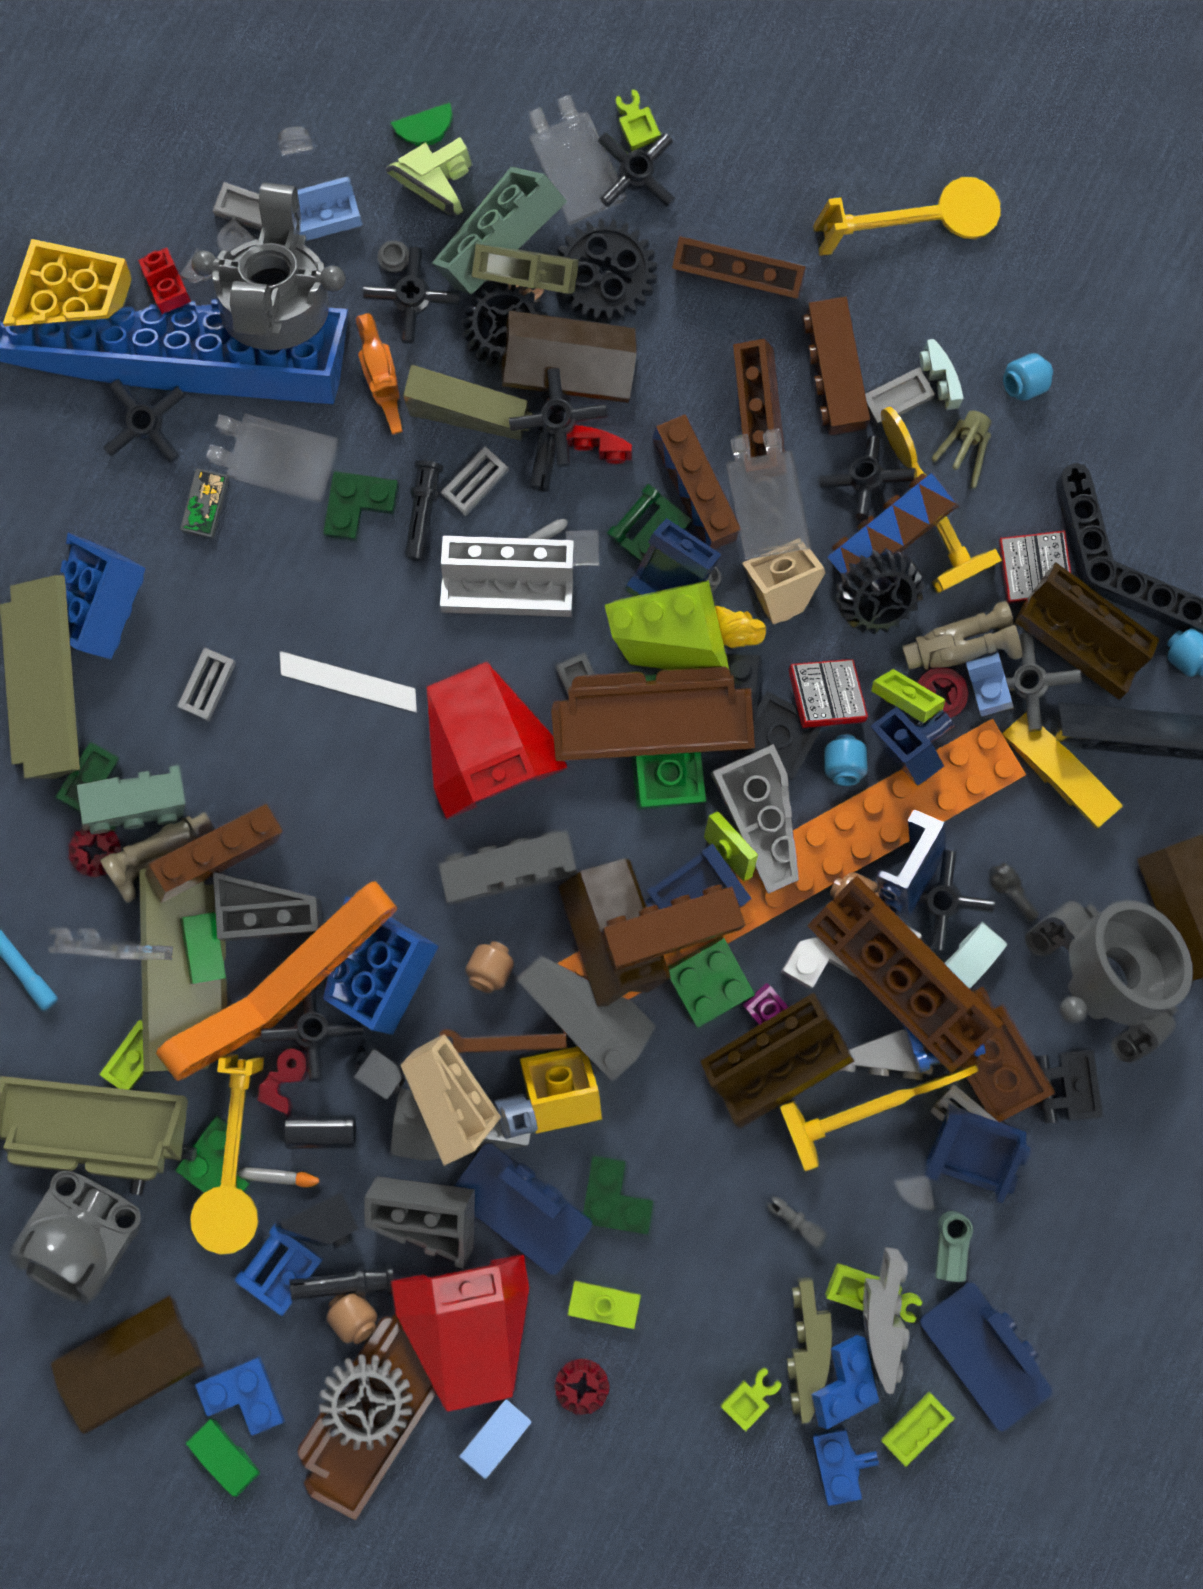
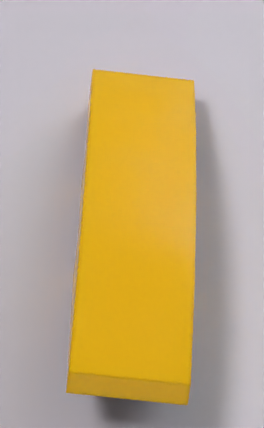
[1002,712,1123,829]

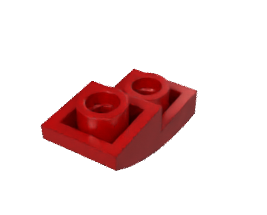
[138,248,191,314]
[567,425,632,464]

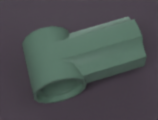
[935,1211,973,1282]

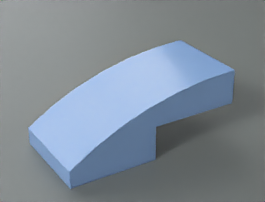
[459,1399,532,1480]

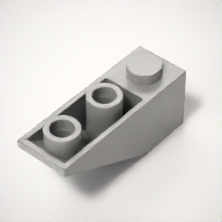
[840,1030,933,1080]

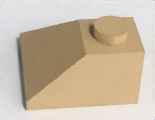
[742,537,825,625]

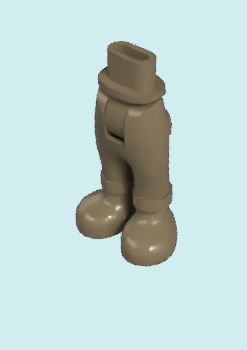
[902,601,1023,670]
[100,812,215,903]

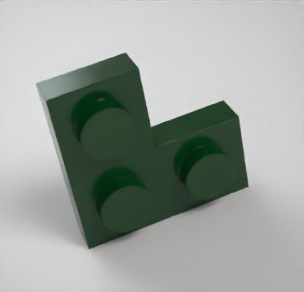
[323,471,399,541]
[56,742,119,832]
[583,1155,654,1235]

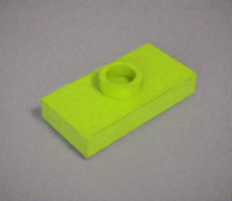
[704,812,758,882]
[568,1280,641,1329]
[880,1392,955,1467]

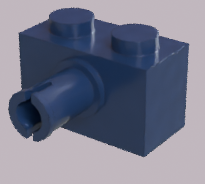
[870,706,955,786]

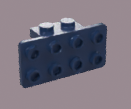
[453,1143,593,1275]
[920,1282,1053,1431]

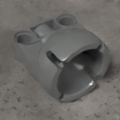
[9,1171,141,1305]

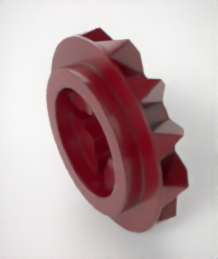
[918,667,968,718]
[68,829,121,877]
[555,1359,609,1415]

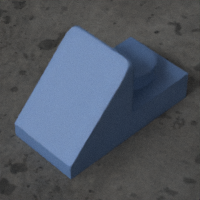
[966,649,1014,716]

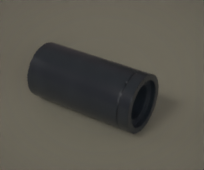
[285,1114,357,1149]

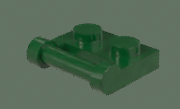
[606,484,692,563]

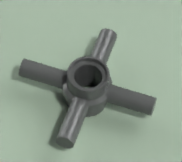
[1006,632,1082,732]

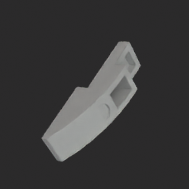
[863,1247,909,1394]

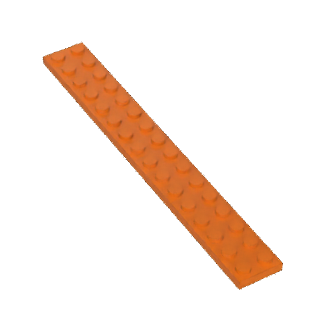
[557,718,1026,1035]

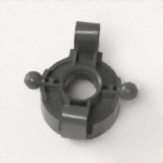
[191,182,346,350]
[1025,900,1193,1063]

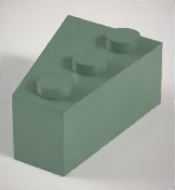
[77,765,185,834]

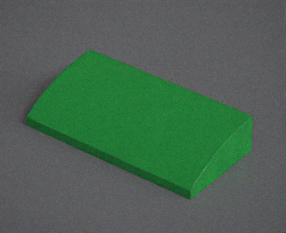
[632,675,706,810]

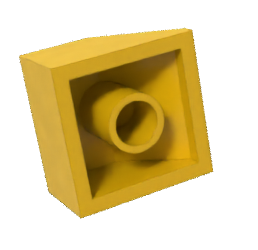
[520,1046,602,1134]

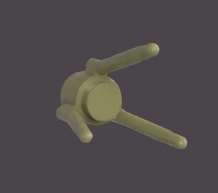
[932,411,992,489]

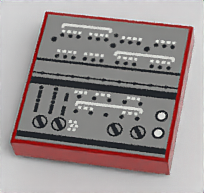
[998,531,1071,604]
[788,659,868,728]

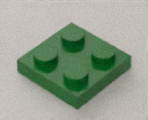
[668,936,755,1028]

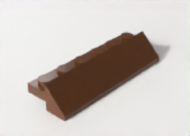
[807,876,1004,1073]

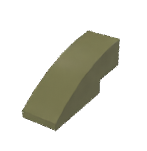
[472,244,579,294]

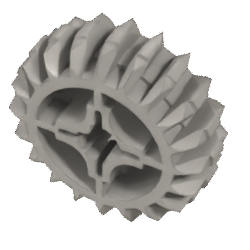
[319,1355,413,1451]

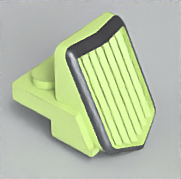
[385,137,472,216]

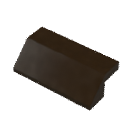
[502,311,637,403]
[1015,562,1160,700]
[1137,834,1203,981]
[558,858,671,1007]
[700,992,855,1129]
[51,1295,205,1435]

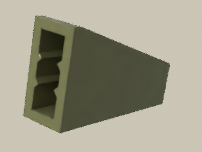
[403,365,533,441]

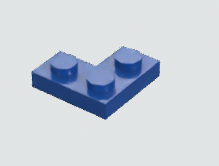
[811,1335,879,1429]
[195,1356,285,1436]

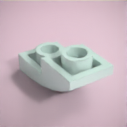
[920,339,964,410]
[945,921,1007,989]

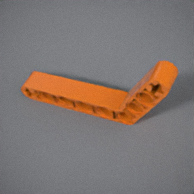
[156,881,397,1081]

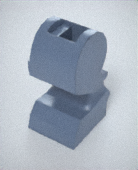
[494,1093,537,1139]

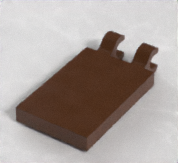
[960,987,1055,1122]
[440,1029,568,1053]

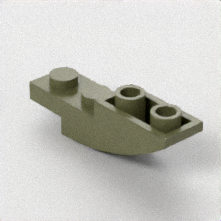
[786,1277,832,1423]

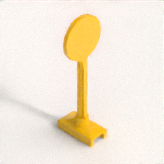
[813,177,1001,256]
[881,406,1002,594]
[190,1054,264,1254]
[780,1064,979,1171]

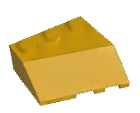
[3,239,132,327]

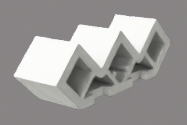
[781,927,922,989]

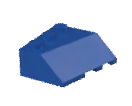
[60,533,146,659]
[323,896,439,1035]

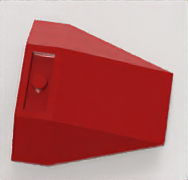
[427,661,568,820]
[391,1254,529,1412]

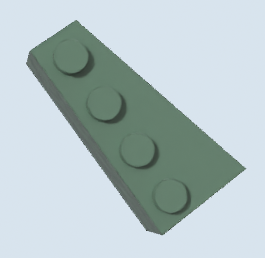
[432,166,568,294]

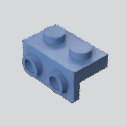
[298,177,362,241]

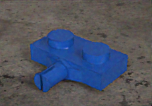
[813,1428,879,1506]

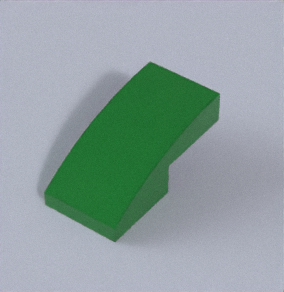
[186,1419,261,1497]

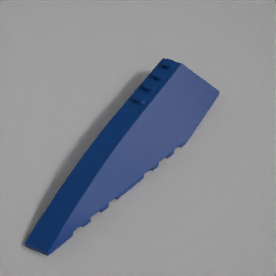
[0,299,349,404]

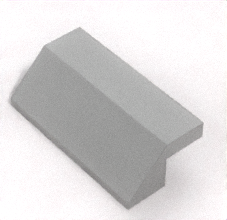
[440,536,574,617]

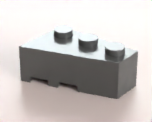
[213,872,323,941]
[364,1177,475,1270]

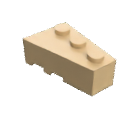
[401,1034,501,1165]

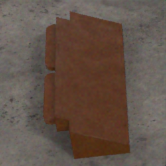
[551,666,755,761]
[297,1314,436,1520]

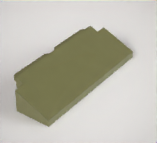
[0,575,80,779]
[139,869,227,1072]
[0,1076,188,1181]

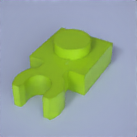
[616,89,661,152]
[721,1367,782,1431]

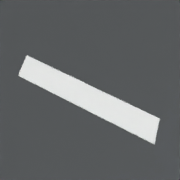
[280,651,417,712]

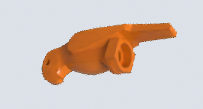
[356,313,403,435]

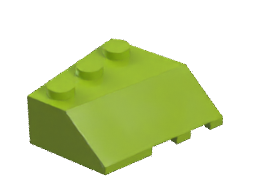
[605,580,729,670]

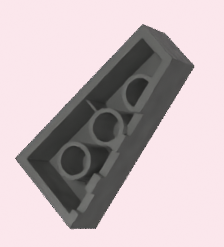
[438,830,577,905]

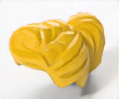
[715,606,766,648]

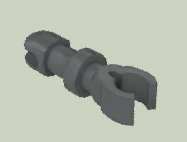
[767,1196,828,1248]

